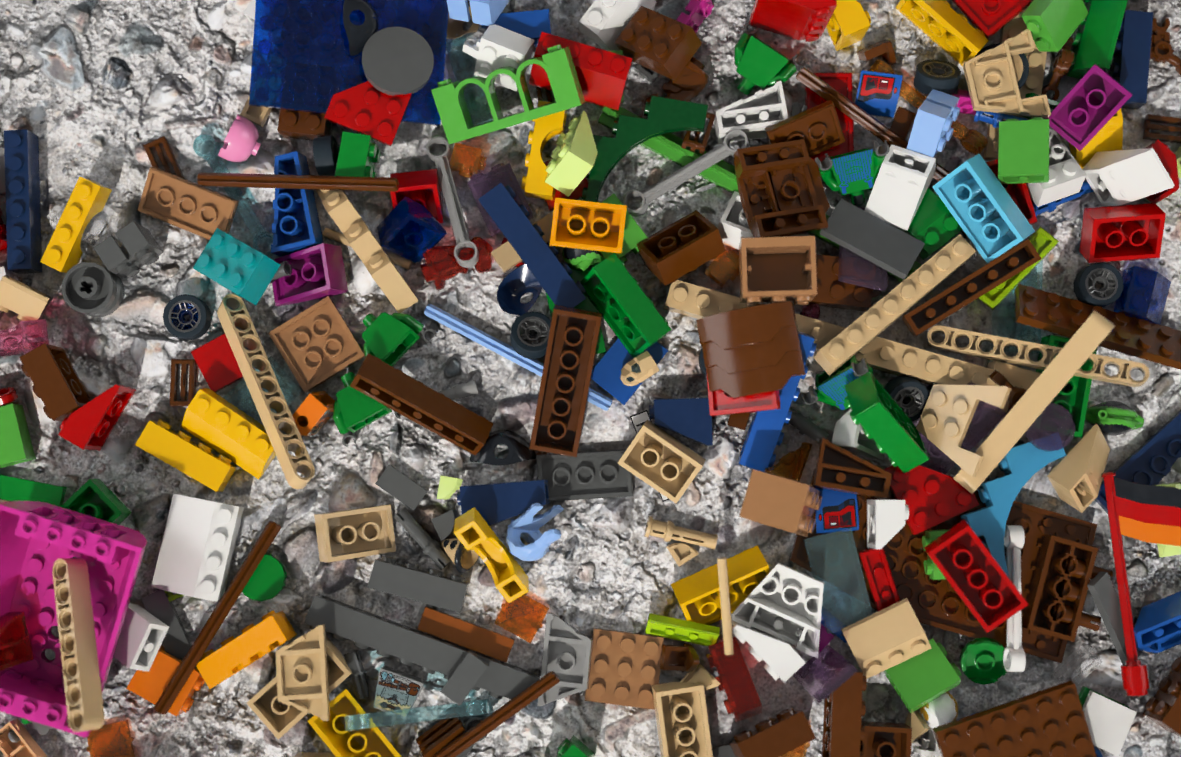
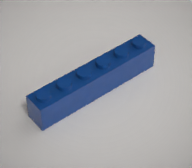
[738,331,817,473]

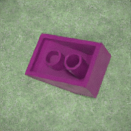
[1045,64,1132,151]
[272,243,348,306]

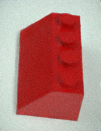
[529,32,633,111]

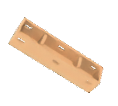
[0,718,47,757]

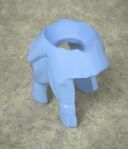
[506,503,564,562]

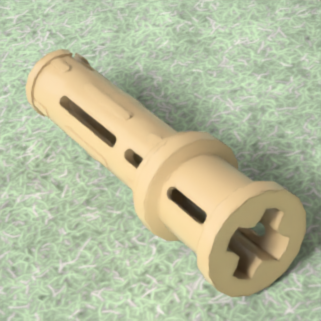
[644,516,718,550]

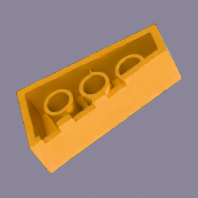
[196,610,297,689]

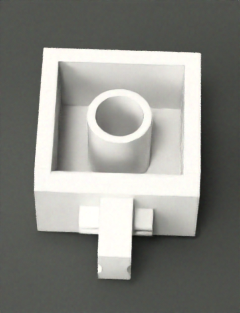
[462,24,535,92]

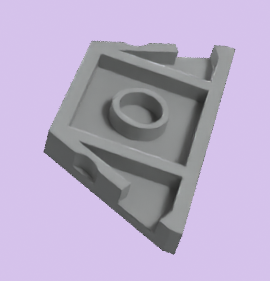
[537,613,593,706]

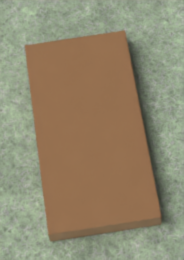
[137,167,239,240]

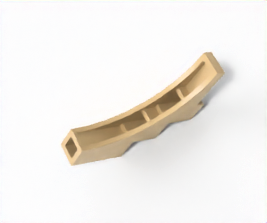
[315,189,419,313]

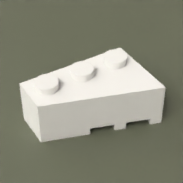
[714,80,788,144]

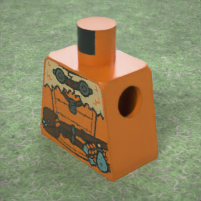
[292,390,335,438]

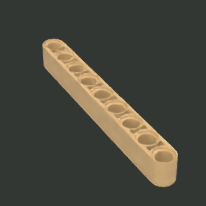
[217,293,315,489]
[953,310,1116,494]
[927,325,1150,387]

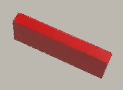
[858,548,900,612]

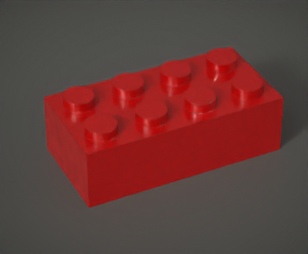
[924,520,1029,633]

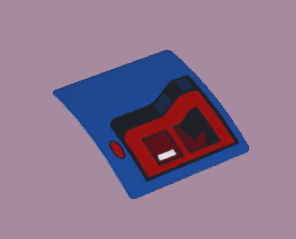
[855,70,903,118]
[815,488,859,533]

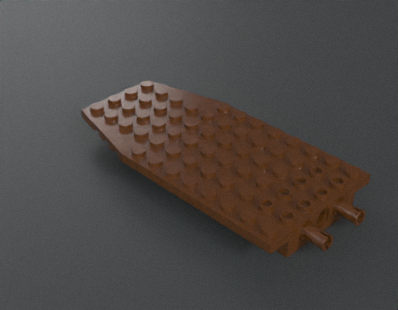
[789,469,1113,663]

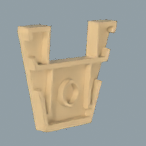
[963,29,1051,118]
[916,384,1011,477]

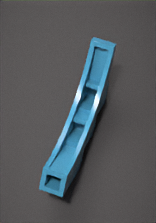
[960,433,1066,579]

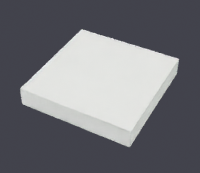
[1082,691,1137,756]

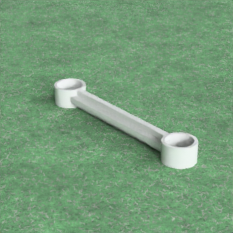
[1003,525,1026,672]

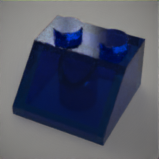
[377,196,447,264]
[1114,266,1171,325]

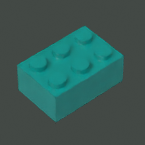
[193,228,280,305]

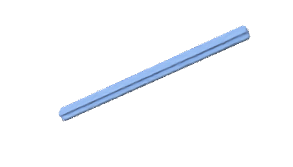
[424,304,612,411]

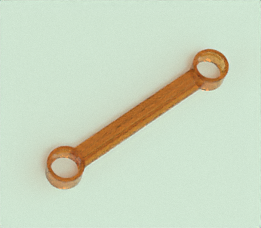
[868,60,988,155]

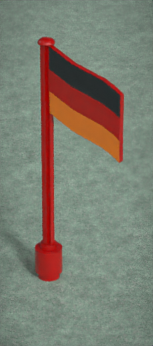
[1101,472,1181,696]

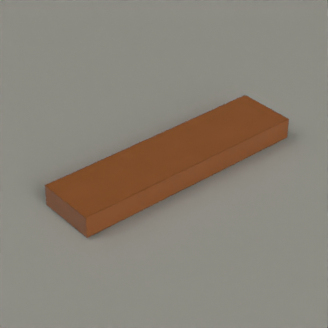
[417,606,515,662]

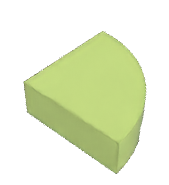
[437,475,463,500]

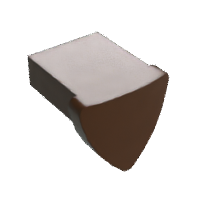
[857,40,896,66]
[660,643,700,673]

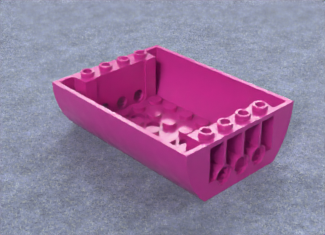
[0,501,147,738]

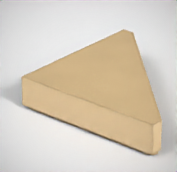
[680,664,720,691]

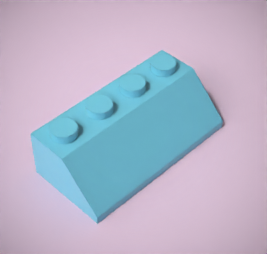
[932,154,1036,264]

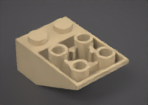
[1047,424,1110,513]

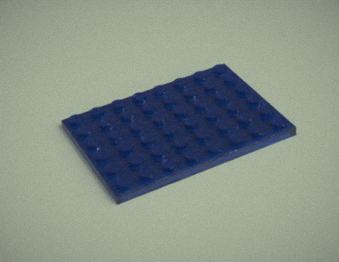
[249,0,448,126]

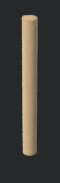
[323,228,412,270]
[717,557,734,655]

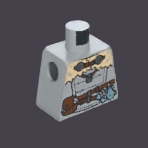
[373,665,426,727]

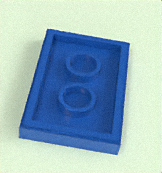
[591,338,668,405]

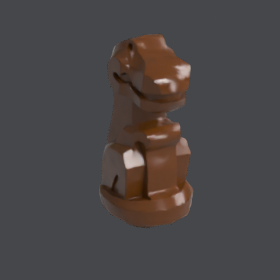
[644,57,709,105]

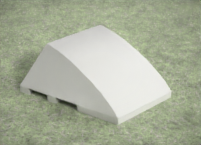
[731,563,824,659]

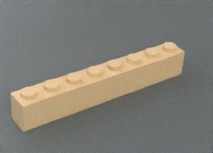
[814,234,976,376]

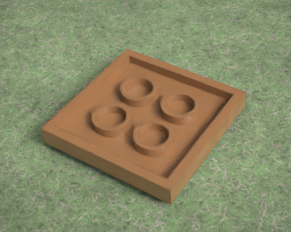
[268,296,365,393]
[585,628,664,710]

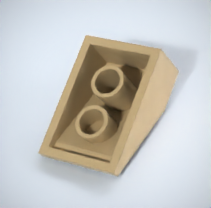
[314,504,396,563]

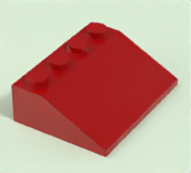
[749,0,837,42]

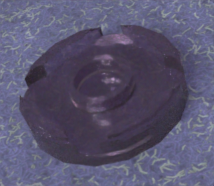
[1026,403,1075,452]

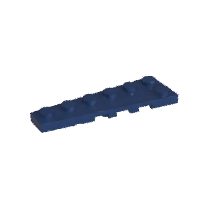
[1095,410,1181,514]

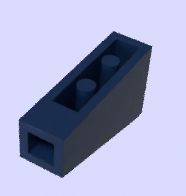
[457,480,550,526]

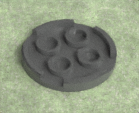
[362,27,434,96]

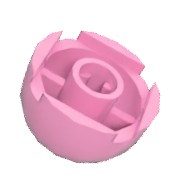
[218,114,261,163]

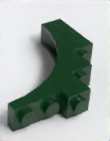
[582,96,708,202]

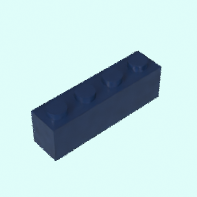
[1109,10,1153,110]

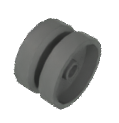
[61,262,124,317]

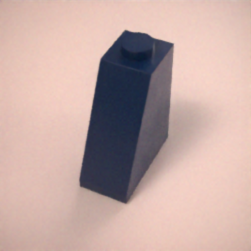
[649,398,713,446]

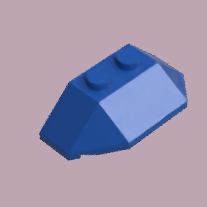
[1133,591,1181,653]

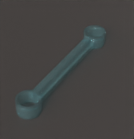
[193,134,274,257]
[344,699,490,731]

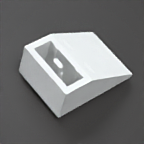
[1026,126,1086,207]
[864,144,936,231]
[1082,148,1175,206]
[732,621,806,683]

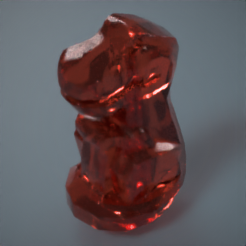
[420,237,493,291]

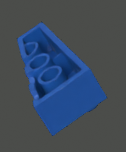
[271,151,324,257]

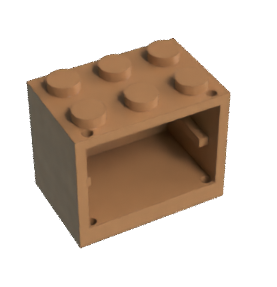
[739,236,817,307]
[739,469,822,537]

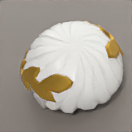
[919,691,958,729]

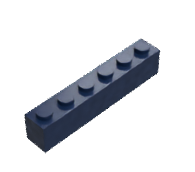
[4,129,42,274]
[478,183,587,308]

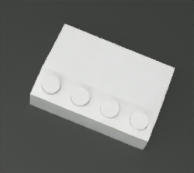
[151,493,244,602]

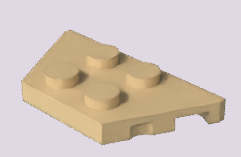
[275,624,330,721]

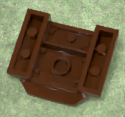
[734,139,830,238]
[697,301,806,398]

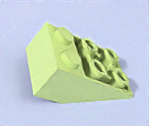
[545,111,598,197]

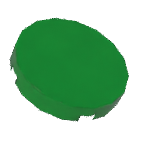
[239,554,286,601]
[959,637,1007,685]

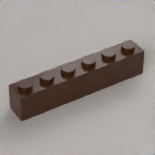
[902,239,1042,337]
[350,353,494,455]

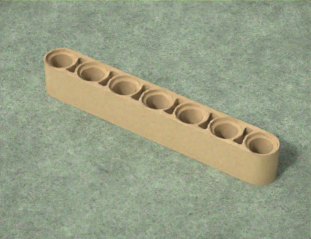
[52,558,104,732]

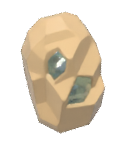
[620,351,660,386]

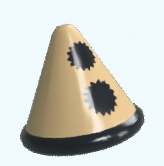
[441,538,479,573]

